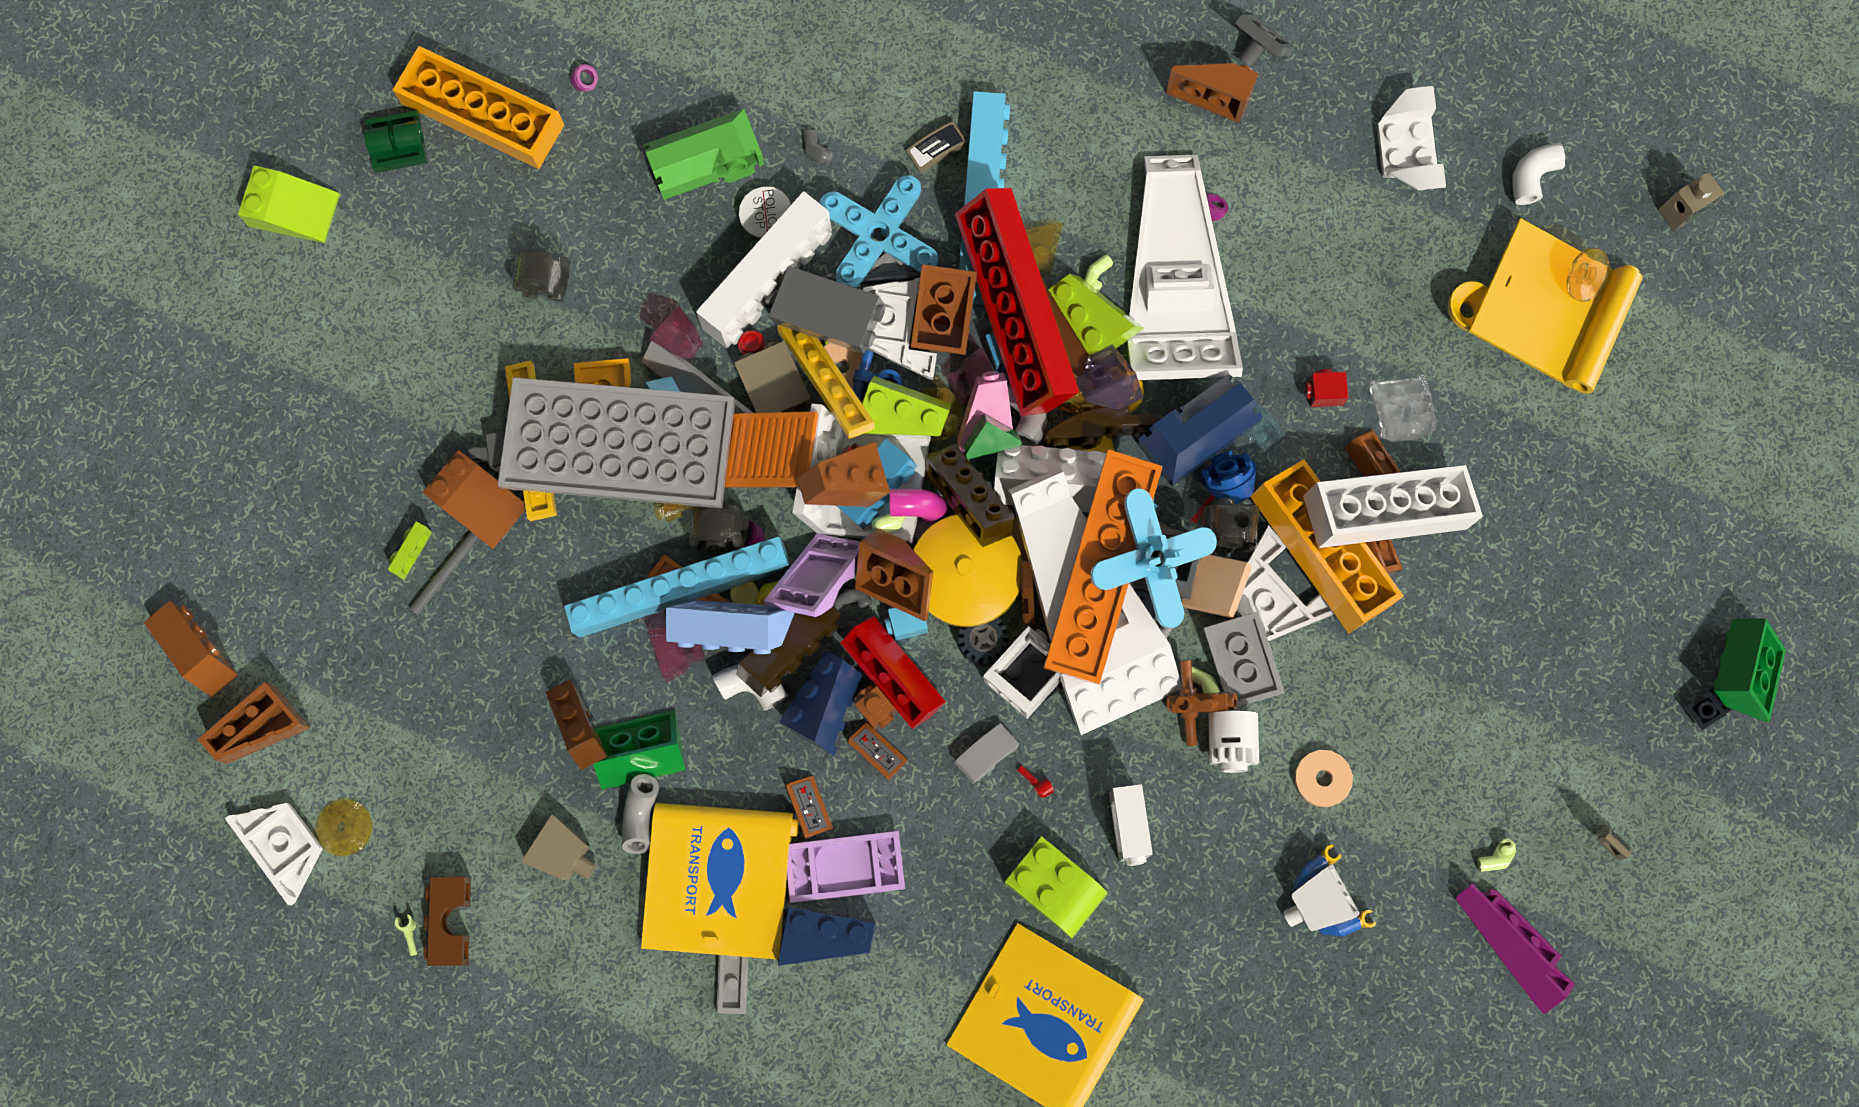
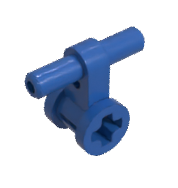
[852,350,902,401]

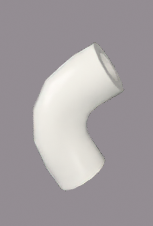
[1513,142,1565,205]
[712,664,788,711]

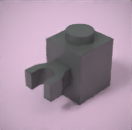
[469,428,506,473]

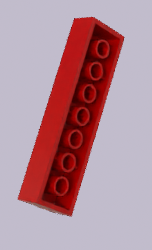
[955,188,1079,416]

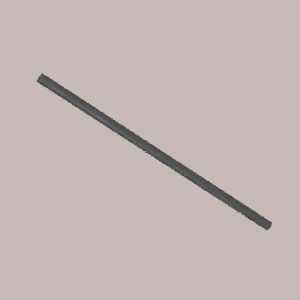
[409,351,624,615]

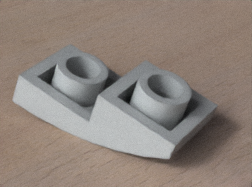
[955,723,1019,784]

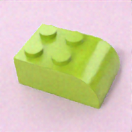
[1004,837,1108,939]

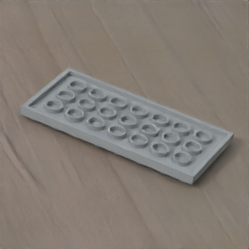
[498,378,735,508]

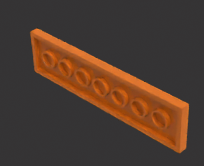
[1043,449,1163,685]

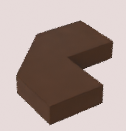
[1021,561,1036,631]

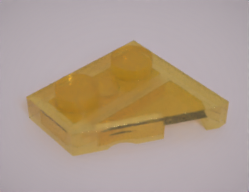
[654,504,706,522]

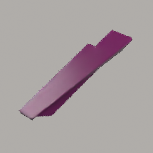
[1456,884,1575,1014]

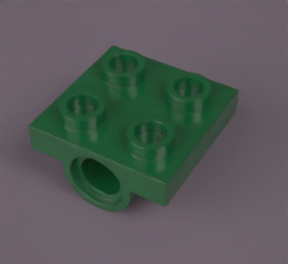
[364,110,428,173]

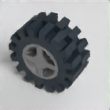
[958,618,1009,666]

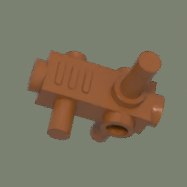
[1167,660,1238,746]

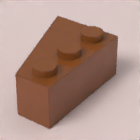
[797,442,890,507]
[143,600,239,698]
[198,682,311,764]

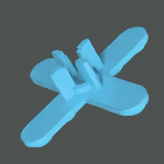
[819,176,938,288]
[1090,489,1217,628]

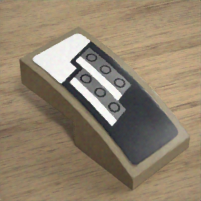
[906,121,968,173]
[1595,825,1632,860]

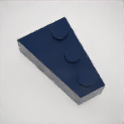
[779,651,862,756]
[778,907,876,966]

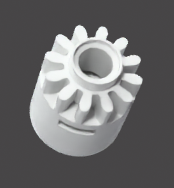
[1209,711,1259,773]

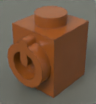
[853,685,896,729]

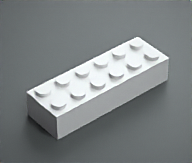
[696,191,832,349]
[1303,465,1483,548]

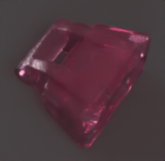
[650,307,703,359]
[946,348,993,405]
[649,628,705,683]

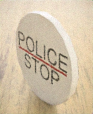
[739,187,791,238]

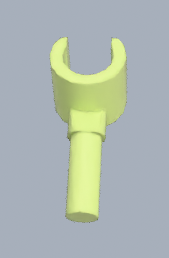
[395,914,417,956]

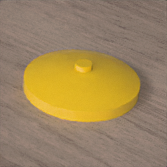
[914,515,1022,627]

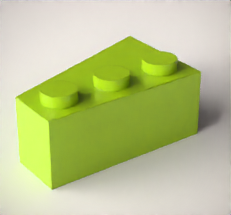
[1048,274,1144,359]
[862,376,952,436]

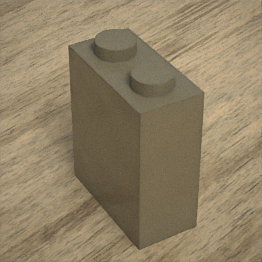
[734,341,812,413]

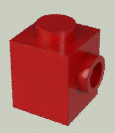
[1305,369,1348,407]

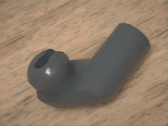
[804,130,833,164]
[833,588,873,610]

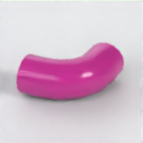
[890,488,947,525]

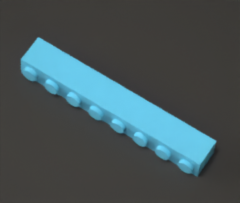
[959,91,1010,305]
[564,537,791,638]

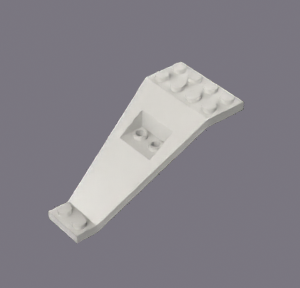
[1127,155,1243,380]
[1008,468,1182,735]

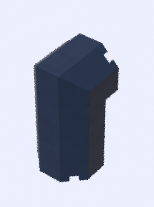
[1138,374,1263,487]

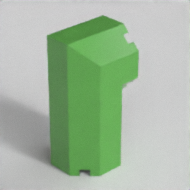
[643,109,764,200]

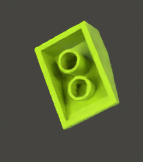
[238,166,340,243]

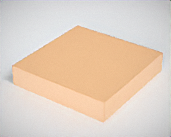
[1182,555,1252,618]

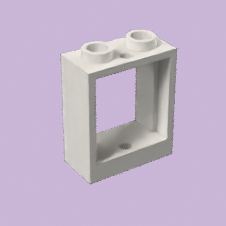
[983,626,1061,719]
[1109,784,1153,866]

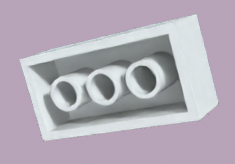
[994,445,1106,512]

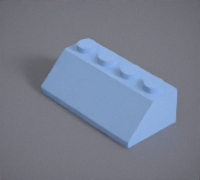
[666,600,794,654]

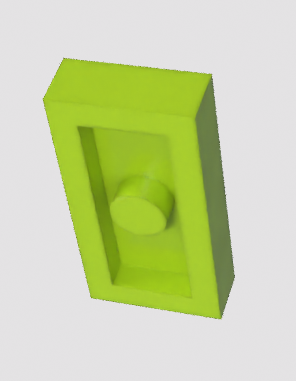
[388,522,432,580]

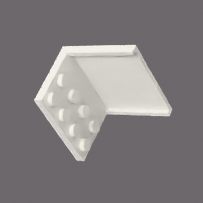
[792,404,931,544]

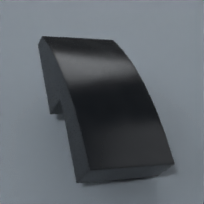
[1684,686,1733,731]

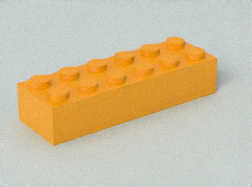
[393,46,564,169]
[1250,459,1404,633]

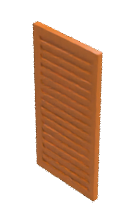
[725,412,819,487]

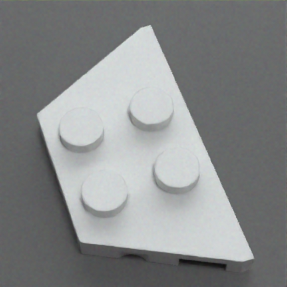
[225,803,323,905]

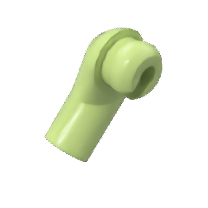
[1084,255,1113,291]
[871,514,905,533]
[1192,666,1220,693]
[1477,838,1516,872]

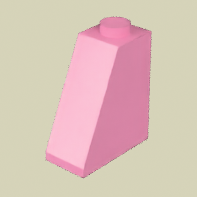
[957,371,1013,452]

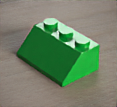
[1714,618,1786,722]
[593,710,685,789]

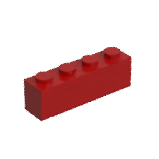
[840,617,946,729]

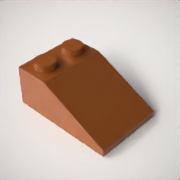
[1166,63,1259,123]
[911,265,977,355]
[422,450,526,549]
[855,529,933,621]

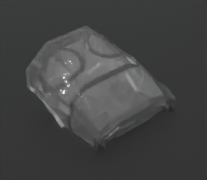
[1369,375,1437,442]

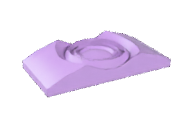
[764,533,860,617]
[787,831,905,903]

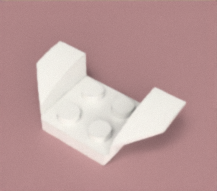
[1376,86,1446,191]

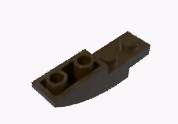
[1044,405,1157,450]

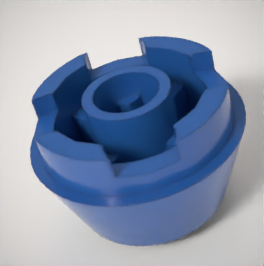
[1202,451,1256,505]

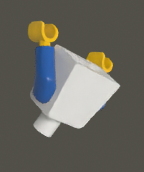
[1284,845,1376,937]

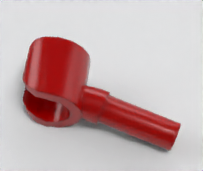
[1018,766,1054,798]

